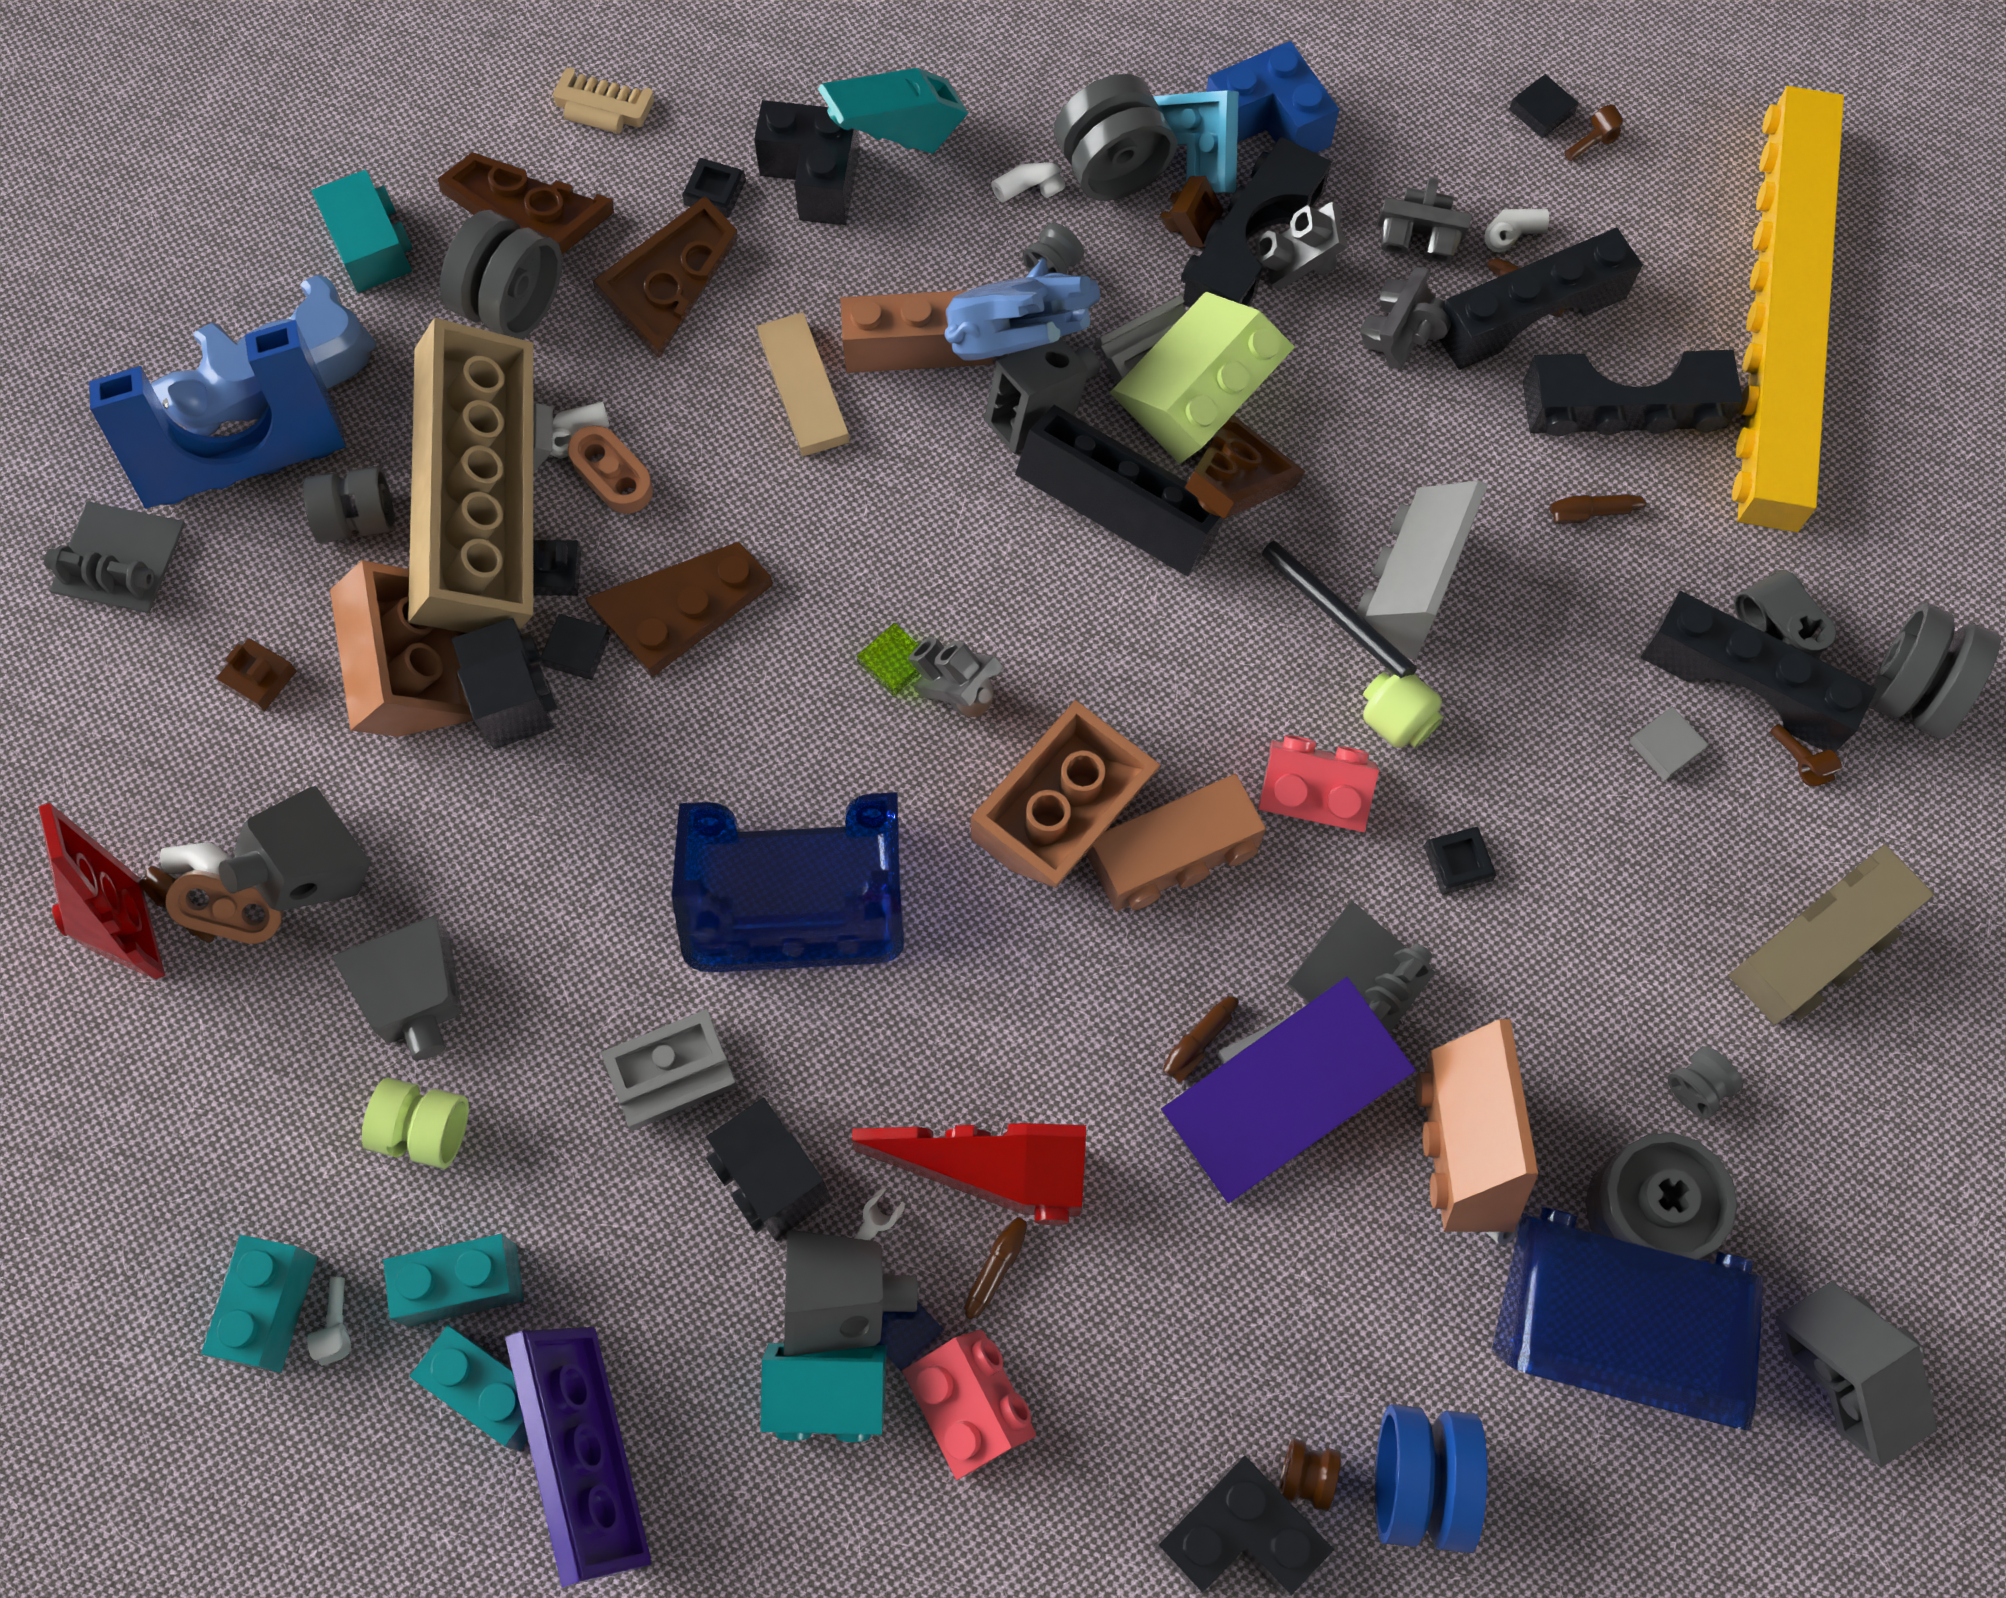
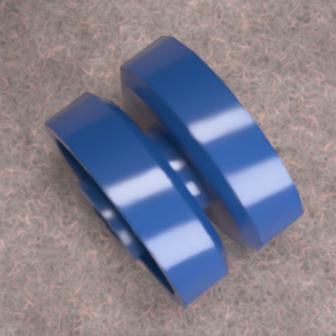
[1374,1404,1488,1553]

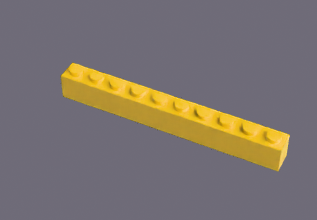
[1732,86,1844,533]

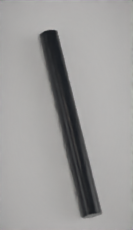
[1262,541,1417,678]

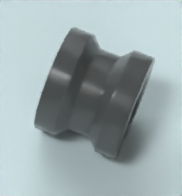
[1022,223,1084,274]
[1668,1046,1743,1119]

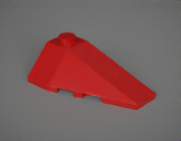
[38,803,165,980]
[852,1123,1086,1225]

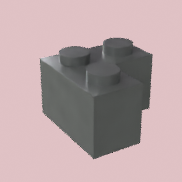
[1776,1281,1938,1468]

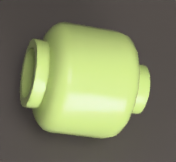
[1363,672,1444,748]

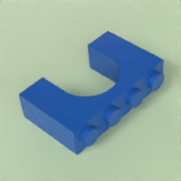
[89,320,346,509]

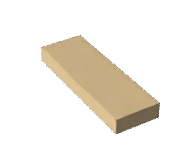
[756,312,850,457]

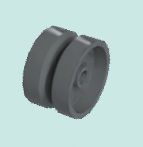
[1054,74,1178,201]
[440,209,562,339]
[1869,602,2001,739]
[1585,1133,1738,1273]

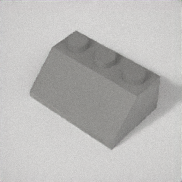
[1356,480,1488,661]

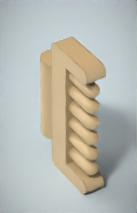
[553,67,654,134]

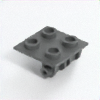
[44,501,185,613]
[1286,901,1436,1034]

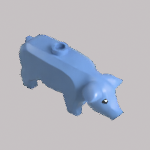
[945,258,1100,361]
[150,275,377,436]

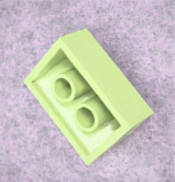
[1109,292,1295,464]

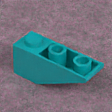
[818,68,969,154]

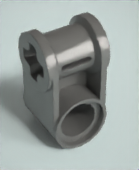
[1734,570,1837,659]

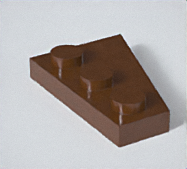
[438,152,614,255]
[593,196,737,358]
[1185,415,1305,519]
[585,541,773,678]

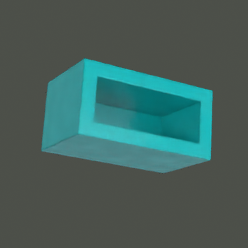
[311,169,413,293]
[201,1234,318,1373]
[383,1234,524,1327]
[409,1325,528,1451]
[760,1343,887,1442]

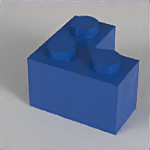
[1206,40,1340,153]

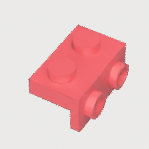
[1258,735,1379,833]
[902,1329,1036,1480]

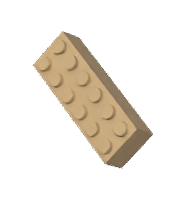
[408,317,533,633]

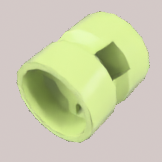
[362,1077,469,1169]

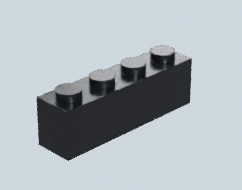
[1015,405,1223,577]

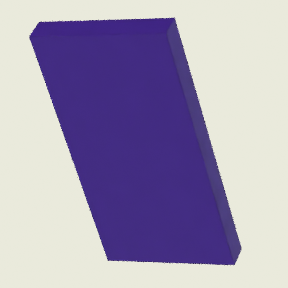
[1161,976,1416,1204]
[505,1327,652,1588]

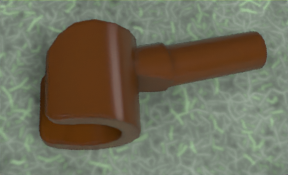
[1564,104,1623,161]
[1770,723,1842,786]

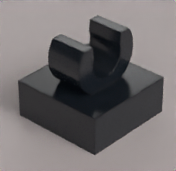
[533,540,581,596]

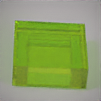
[857,622,920,697]

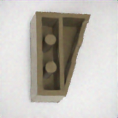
[1728,844,1935,1025]

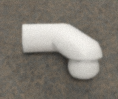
[991,162,1066,203]
[1484,209,1549,253]
[550,401,610,458]
[160,842,232,875]

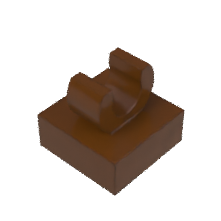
[1160,176,1224,247]
[216,638,297,712]

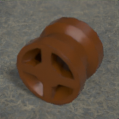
[1279,1438,1341,1512]

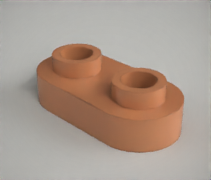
[568,426,653,514]
[166,870,284,944]

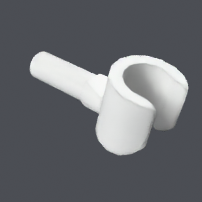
[854,1188,904,1240]
[307,1277,351,1366]

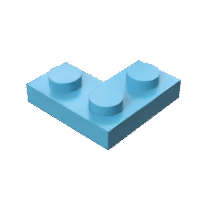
[1153,90,1239,193]

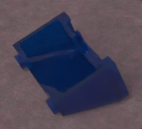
[671,792,904,973]
[1492,1206,1764,1430]

